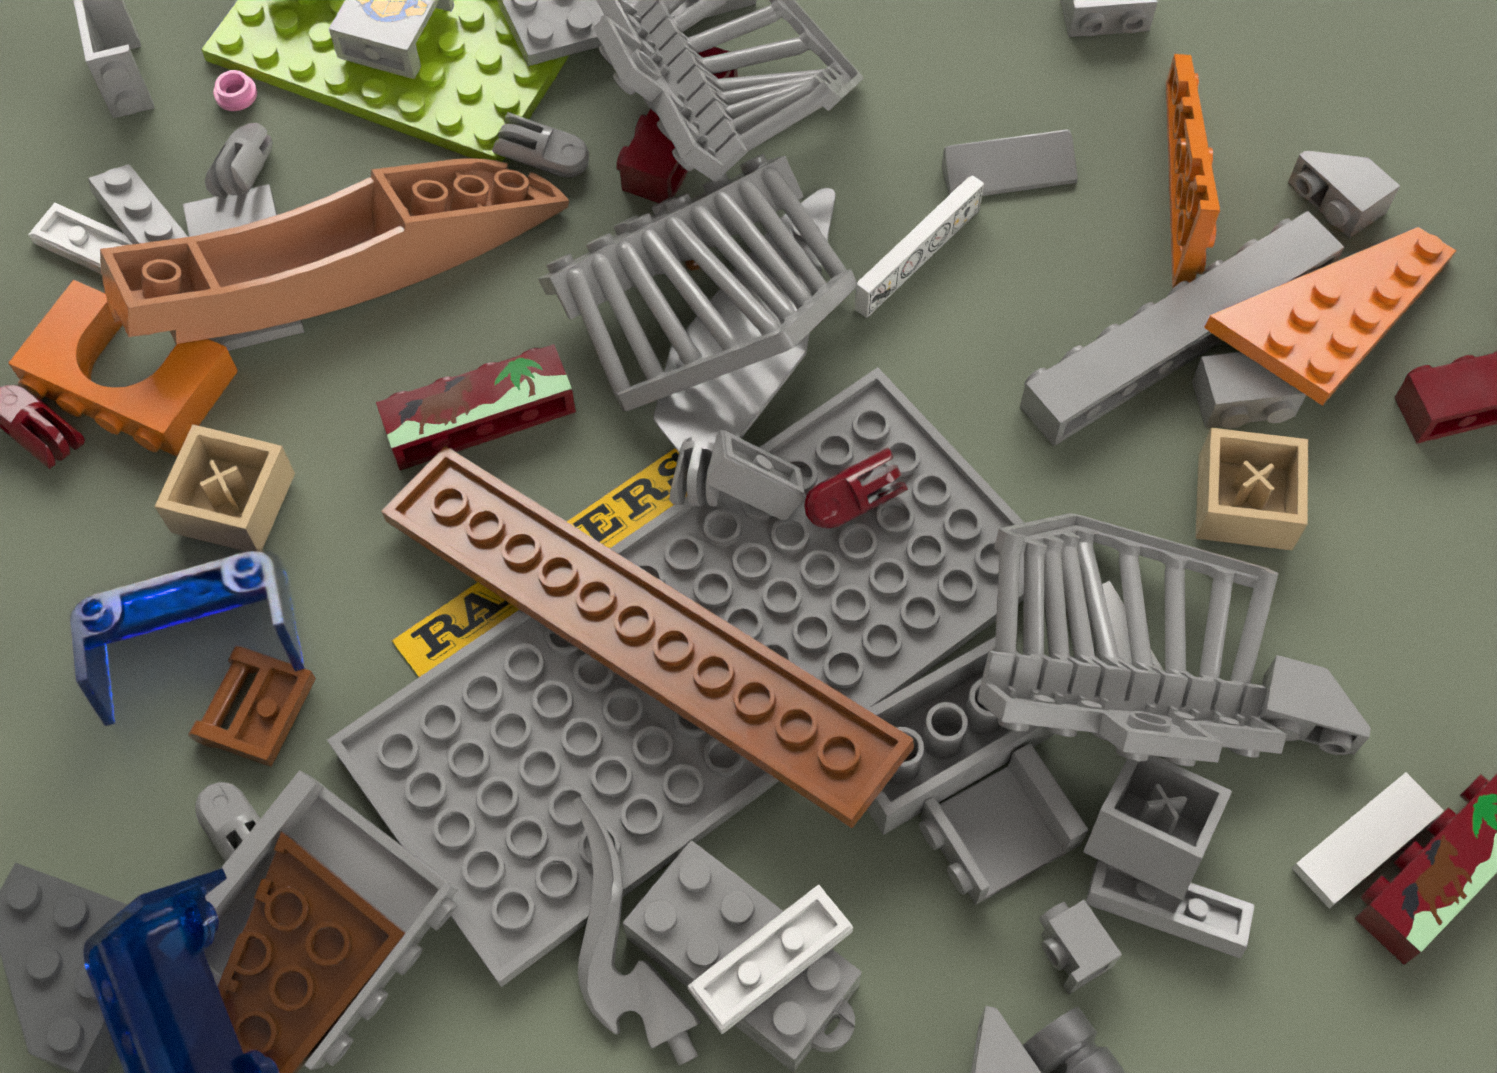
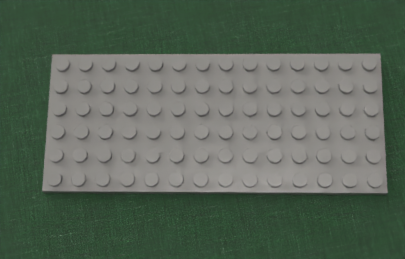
[327,367,1024,987]

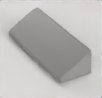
[941,130,1078,196]

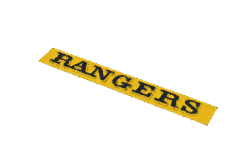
[392,448,687,677]

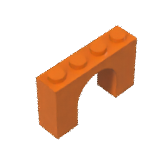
[8,280,238,457]

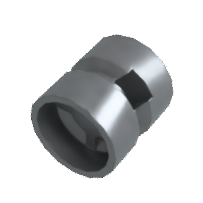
[1023,1007,1126,1073]

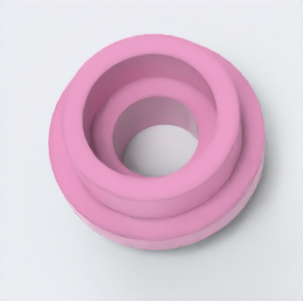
[213,70,257,111]

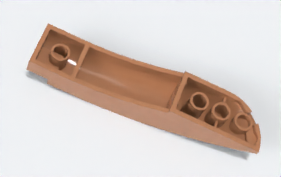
[100,159,569,344]

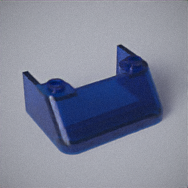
[70,550,305,726]
[83,868,304,1073]

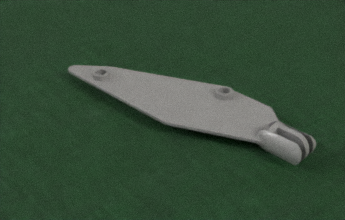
[653,188,836,507]

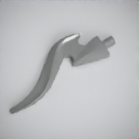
[573,796,701,1066]

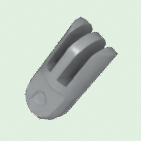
[492,112,589,178]
[205,123,273,198]
[195,782,261,862]

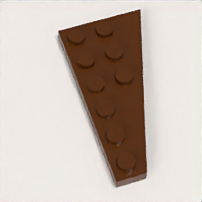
[184,831,406,1073]

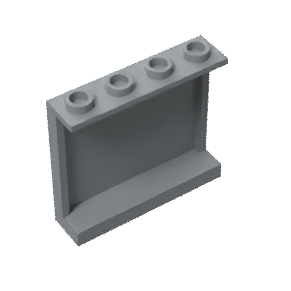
[158,770,459,1070]

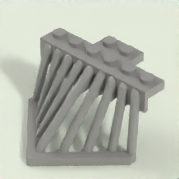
[593,0,864,182]
[538,154,857,412]
[977,513,1287,766]

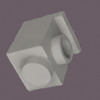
[1039,900,1122,994]

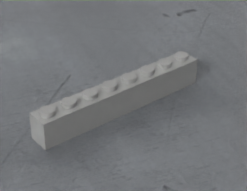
[1020,211,1344,446]

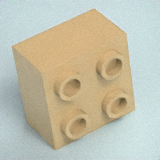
[154,425,295,555]
[1195,428,1308,550]

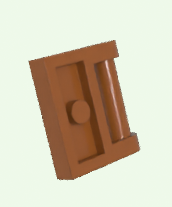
[188,646,316,767]

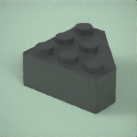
[0,862,172,1073]

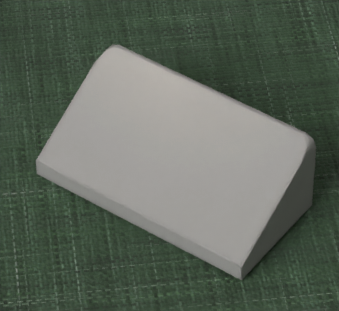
[707,430,806,520]

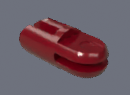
[0,385,85,469]
[804,447,908,529]

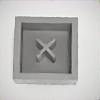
[1084,755,1232,900]

